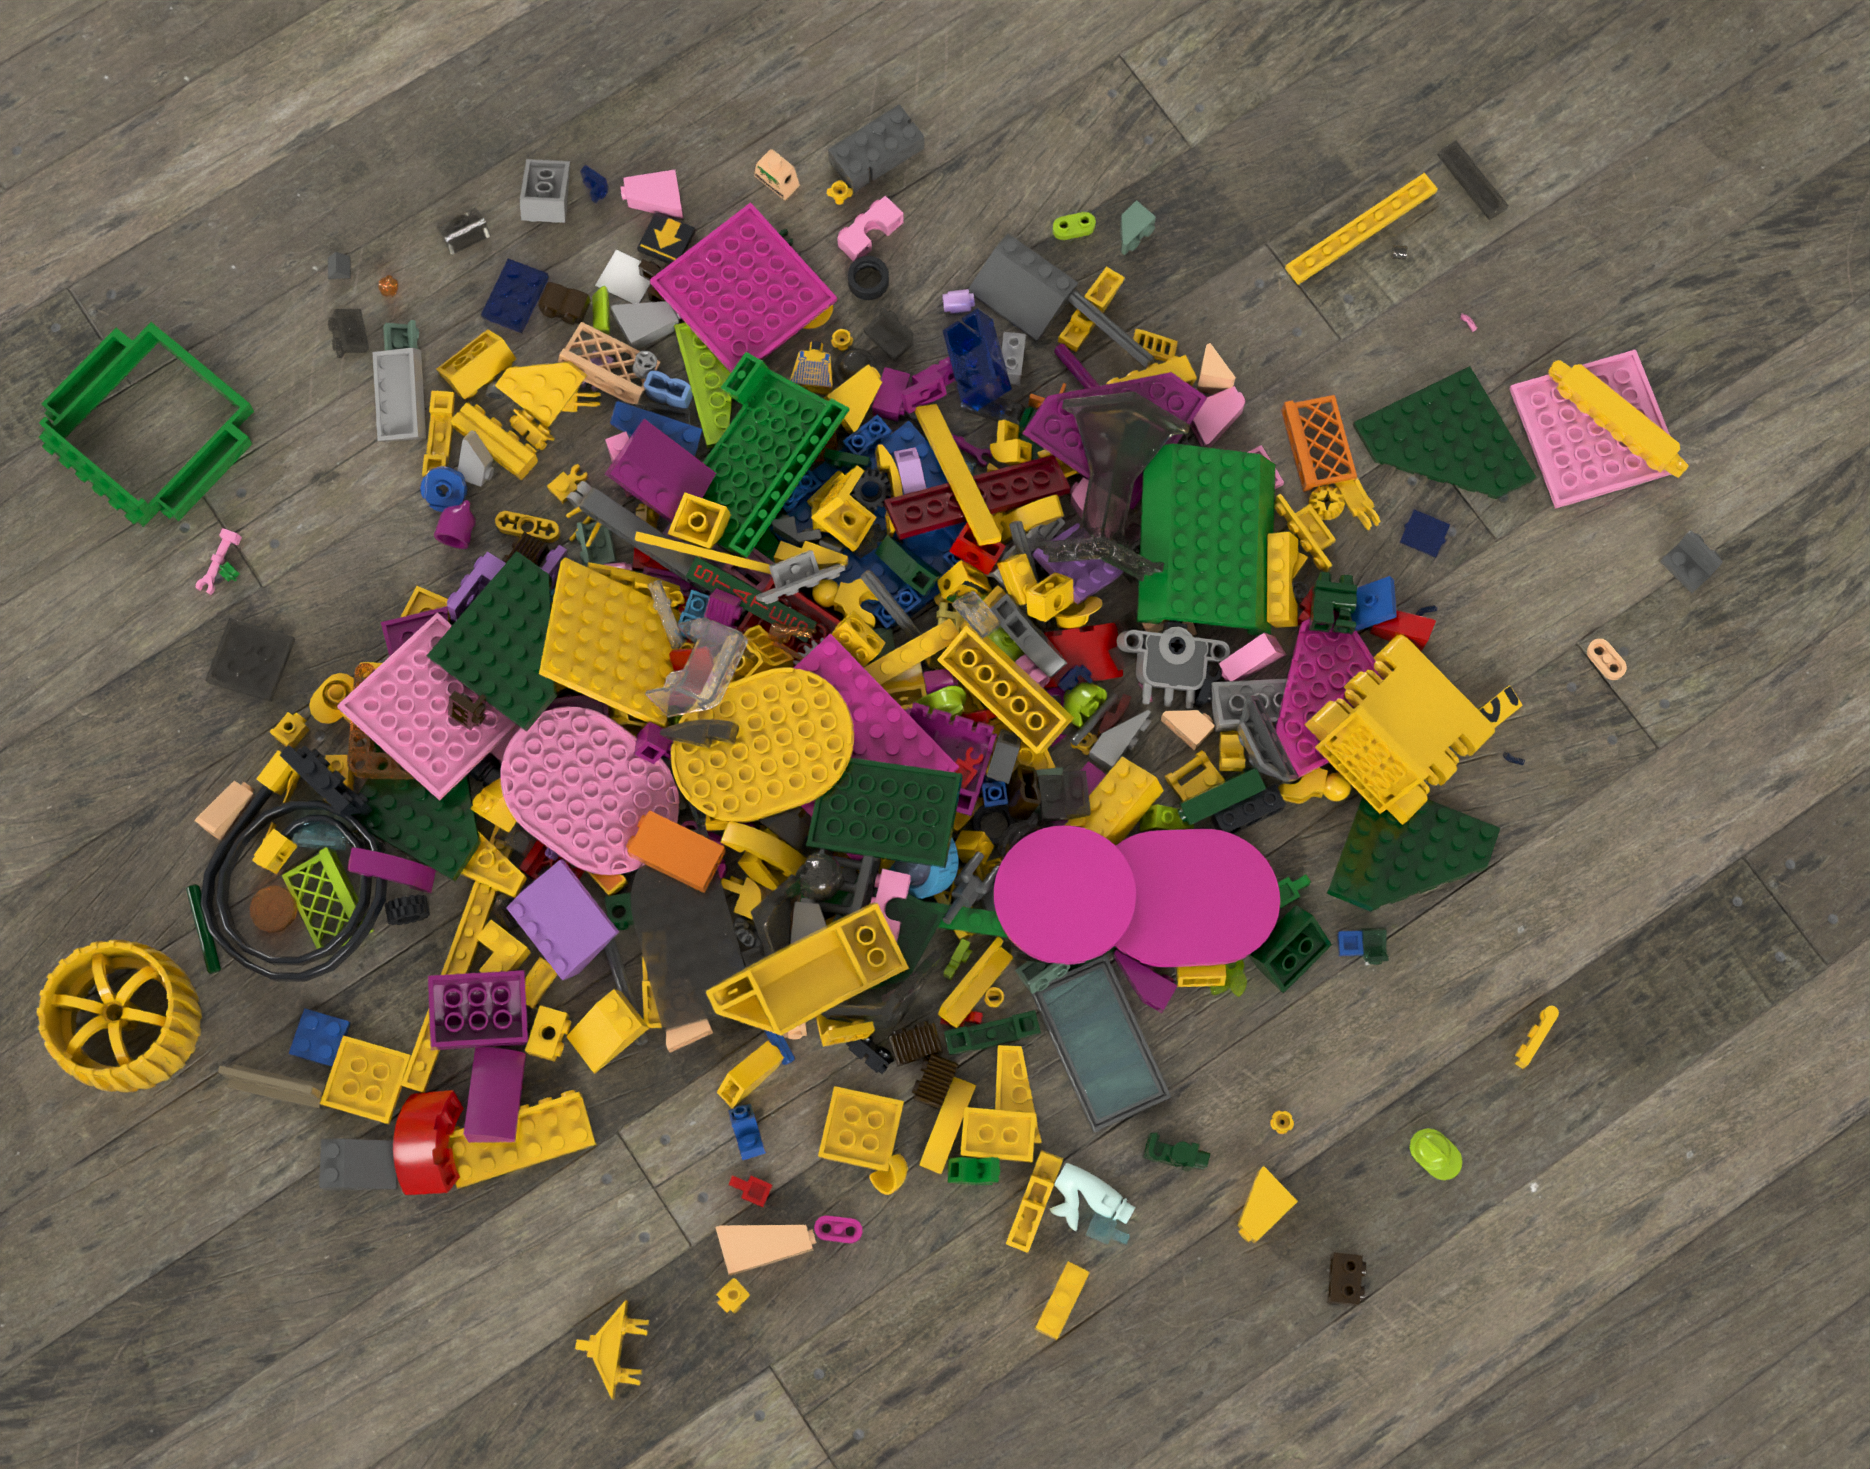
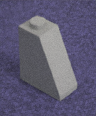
[611,301,681,349]
[790,898,827,944]

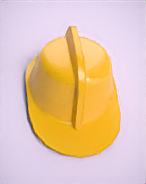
[1054,596,1103,629]
[309,673,358,724]

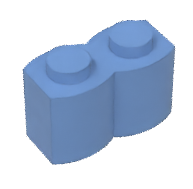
[644,371,693,411]

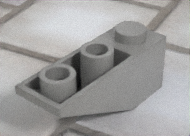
[1088,710,1151,771]

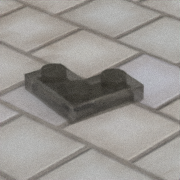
[1108,610,1146,671]

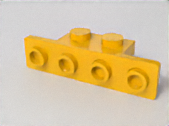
[1274,494,1336,572]

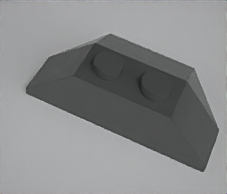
[1237,695,1299,782]

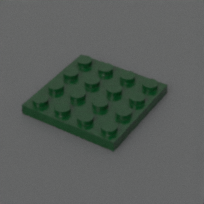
[832,873,945,997]

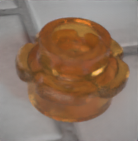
[378,275,398,297]

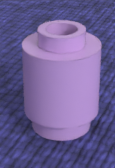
[943,289,975,314]

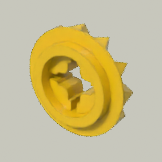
[1309,485,1345,520]

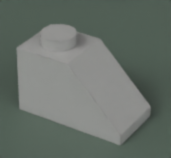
[458,430,494,486]

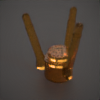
[768,622,817,661]

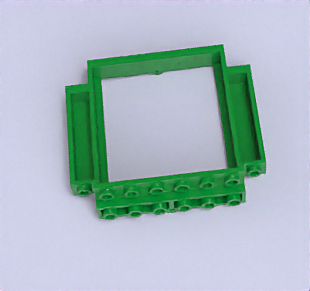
[39,322,254,527]

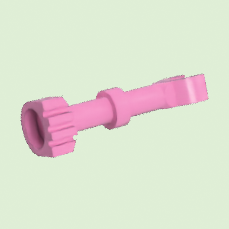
[196,528,242,595]

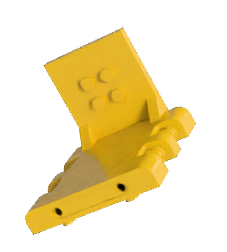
[1304,634,1495,825]

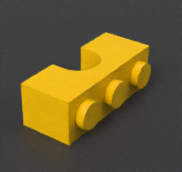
[1035,1261,1090,1340]

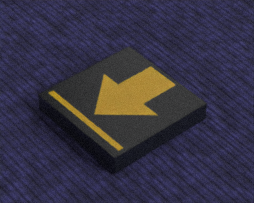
[637,212,696,264]

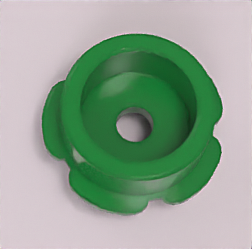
[219,561,240,582]

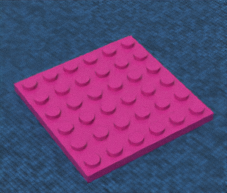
[650,202,837,373]

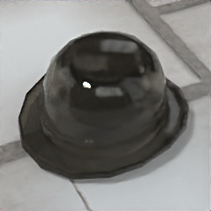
[833,348,878,384]

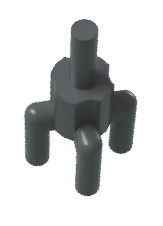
[942,851,999,924]

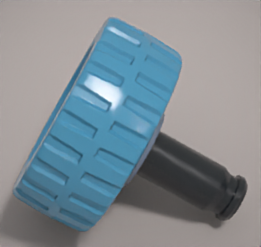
[889,837,958,899]

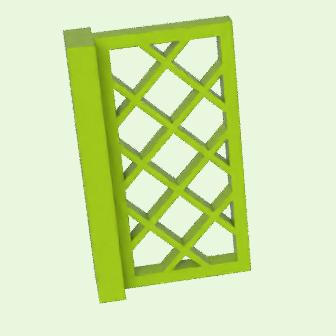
[282,847,374,949]

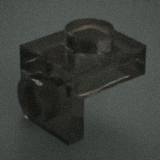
[492,893,521,931]

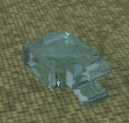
[1086,1212,1130,1246]

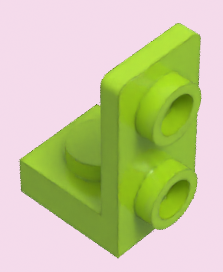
[1140,804,1194,832]

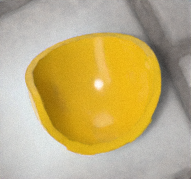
[869,1154,908,1195]

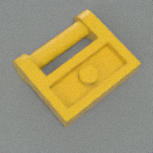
[1164,750,1224,801]

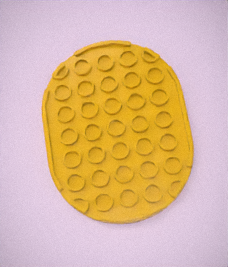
[671,667,854,823]

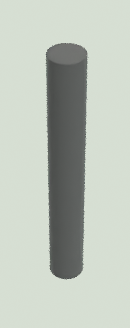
[1070,693,1119,746]

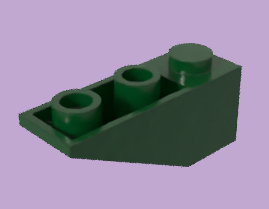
[875,534,942,596]

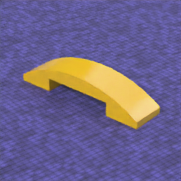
[422,391,454,477]
[875,444,903,537]
[1000,495,1064,545]
[721,822,811,885]
[919,1077,976,1174]

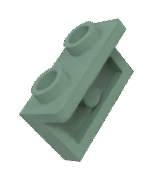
[383,320,420,351]
[576,522,618,565]
[1015,957,1070,994]

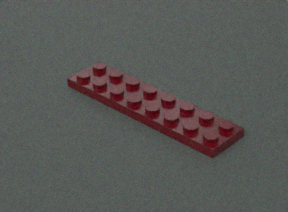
[884,455,1070,540]

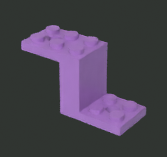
[447,545,568,623]

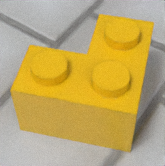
[476,920,531,973]

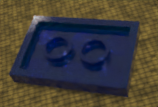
[481,258,549,333]

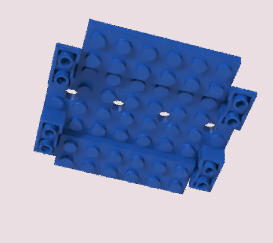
[769,415,967,629]

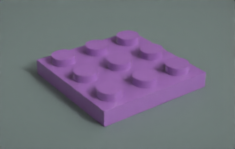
[1032,523,1123,605]

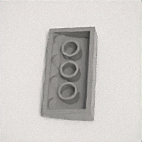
[1211,679,1287,732]

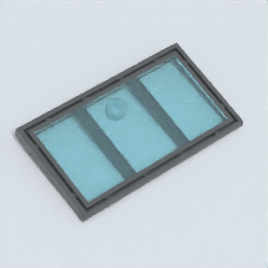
[1032,955,1172,1133]

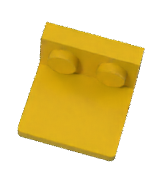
[815,994,875,1047]

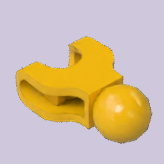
[812,578,885,629]
[1278,767,1351,804]

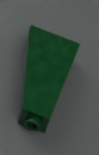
[1177,768,1266,825]

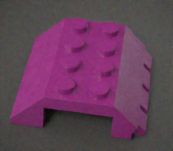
[906,702,997,816]

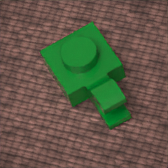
[1278,874,1311,909]

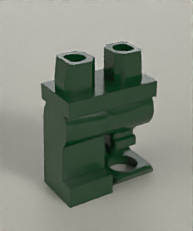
[1309,572,1357,634]
[1143,1132,1211,1172]

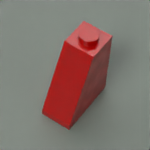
[1370,610,1436,652]

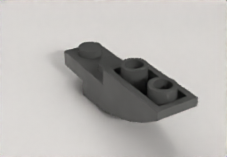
[991,593,1068,678]

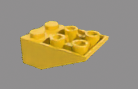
[879,652,926,711]

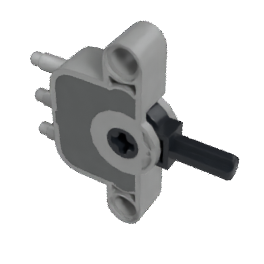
[1117,620,1230,709]

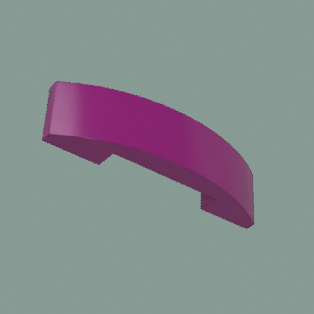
[347,848,436,893]

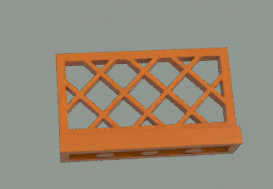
[1281,395,1357,492]

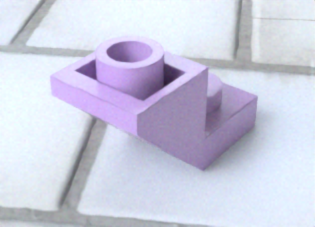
[894,447,926,495]

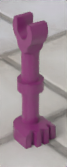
[951,433,992,467]

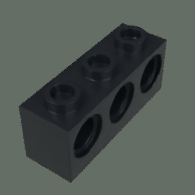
[1211,784,1286,834]

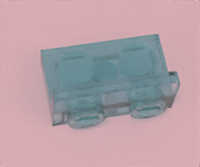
[293,824,347,851]

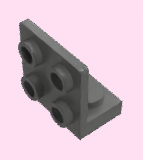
[1660,530,1723,593]

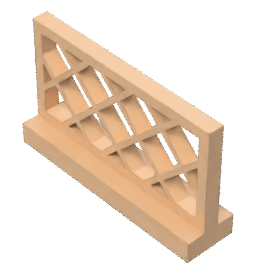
[557,322,661,407]

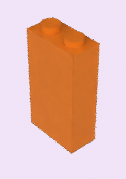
[626,810,726,893]

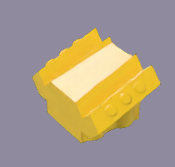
[713,625,794,686]

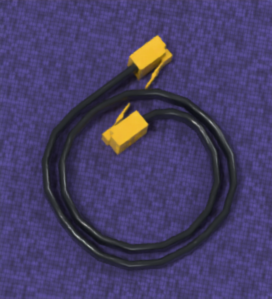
[201,750,388,982]

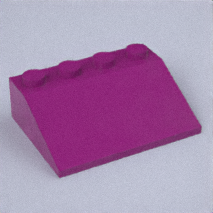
[605,419,716,524]
[428,970,528,1050]

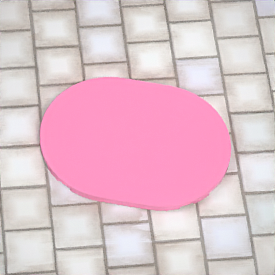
[500,706,679,875]

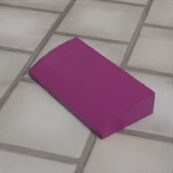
[463,1047,526,1143]

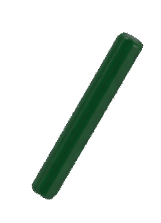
[186,884,221,974]

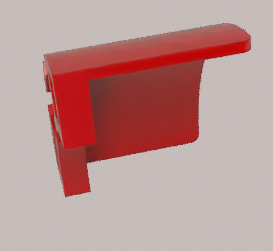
[1037,622,1123,688]
[393,1090,464,1195]

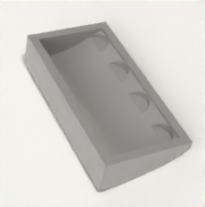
[373,348,426,441]

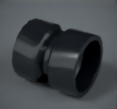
[469,753,501,788]

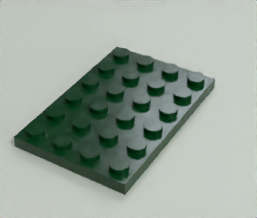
[806,758,963,868]

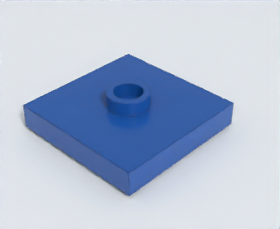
[1351,576,1397,631]

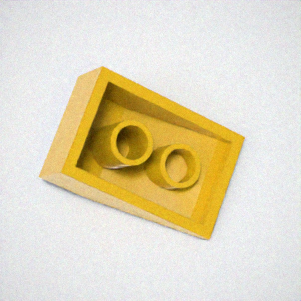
[471,778,516,832]
[566,989,649,1073]

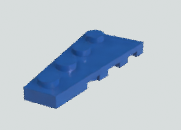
[610,401,702,457]

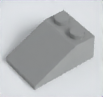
[520,159,570,223]

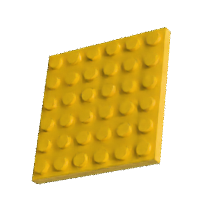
[539,557,680,728]

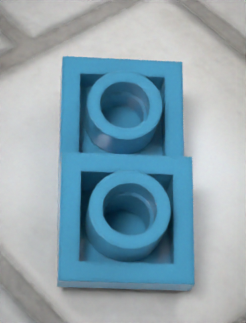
[675,589,710,641]

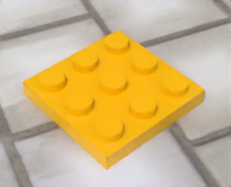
[320,1036,411,1124]
[818,1086,904,1172]

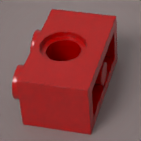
[949,522,1006,575]

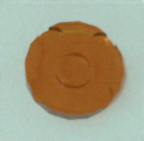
[250,886,297,933]

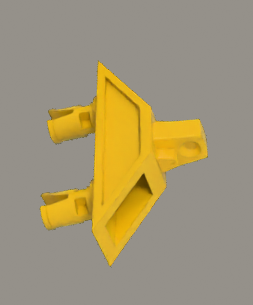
[575,1300,649,1400]

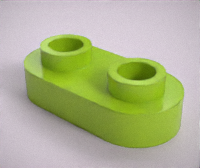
[1052,212,1096,240]

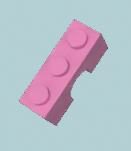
[837,196,904,262]
[870,869,912,942]

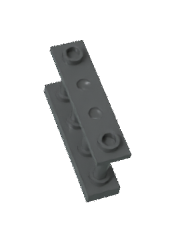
[809,849,881,916]

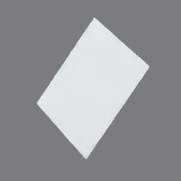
[595,250,650,304]

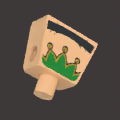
[754,149,800,200]

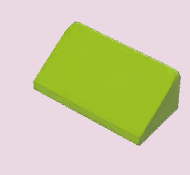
[592,286,610,335]

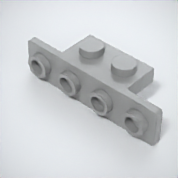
[756,550,846,604]

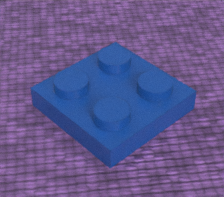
[289,1008,351,1067]

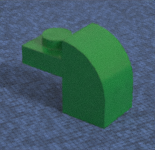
[948,1157,1000,1185]

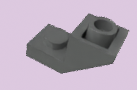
[772,515,821,548]
[987,729,1022,783]

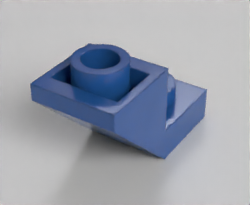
[981,775,1008,807]
[728,1103,765,1160]

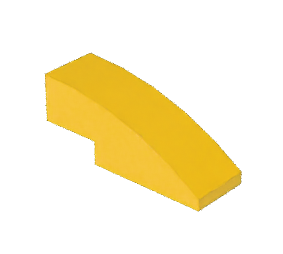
[774,541,848,571]

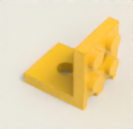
[811,465,877,552]

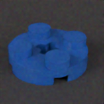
[421,466,467,512]

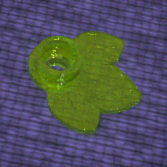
[1210,959,1247,997]

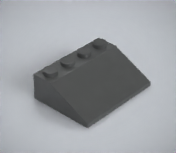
[969,233,1078,342]

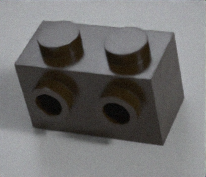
[1327,1252,1366,1306]

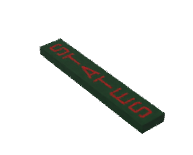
[686,556,818,643]

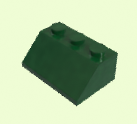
[1248,905,1332,993]

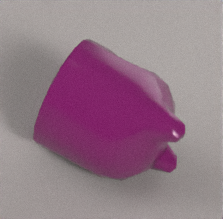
[434,500,476,549]

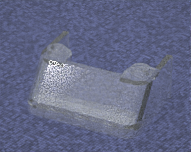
[645,617,748,717]

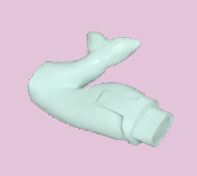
[1050,1163,1136,1231]

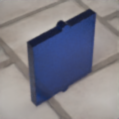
[1399,509,1450,558]

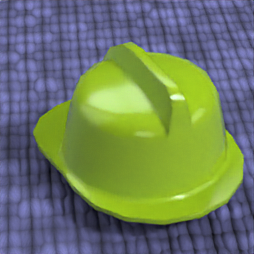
[916,686,967,721]
[1410,1128,1463,1180]

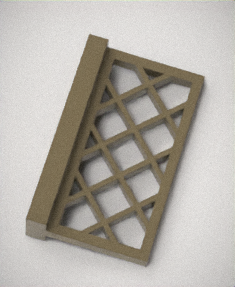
[218,1064,326,1109]

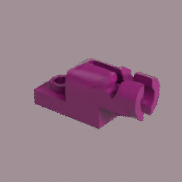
[901,357,960,414]

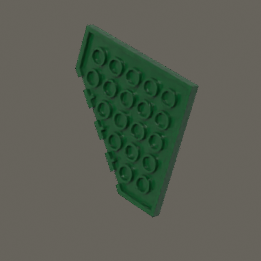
[1353,366,1537,499]
[426,551,557,732]
[352,752,481,882]
[1326,796,1500,912]

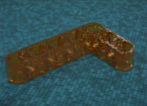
[347,663,414,780]

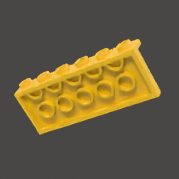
[449,1090,596,1189]

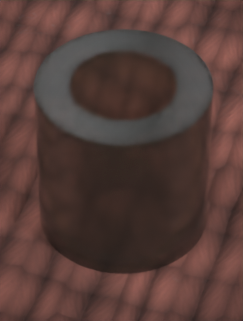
[1391,245,1407,260]

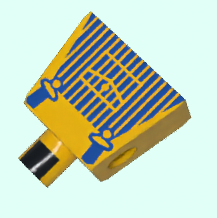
[790,341,833,395]

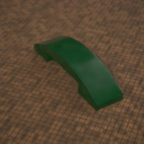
[944,1010,1041,1055]

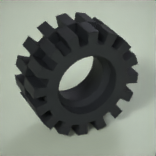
[850,467,891,511]
[384,895,430,925]

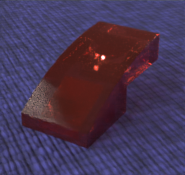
[1097,694,1132,738]

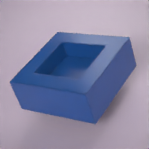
[1337,931,1364,956]

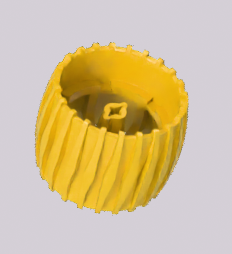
[37,940,202,1093]

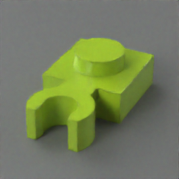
[943,938,972,980]

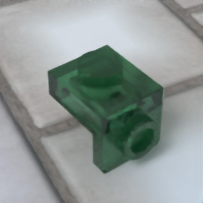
[1361,927,1389,965]

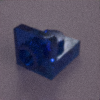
[580,165,609,204]
[1056,664,1093,691]

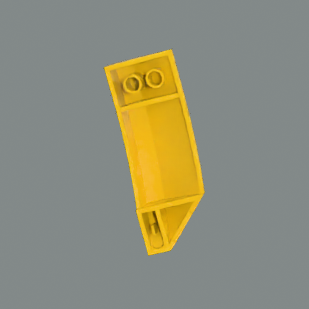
[705,902,909,1036]

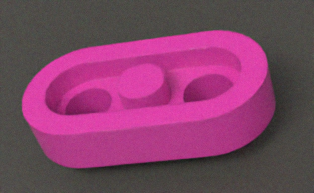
[814,1216,863,1244]

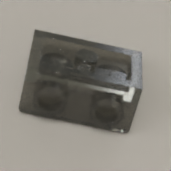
[328,309,369,358]

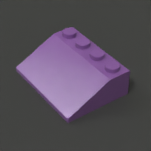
[507,859,619,981]

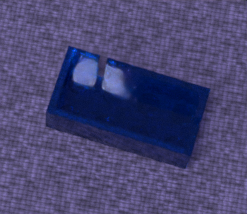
[942,308,1012,411]

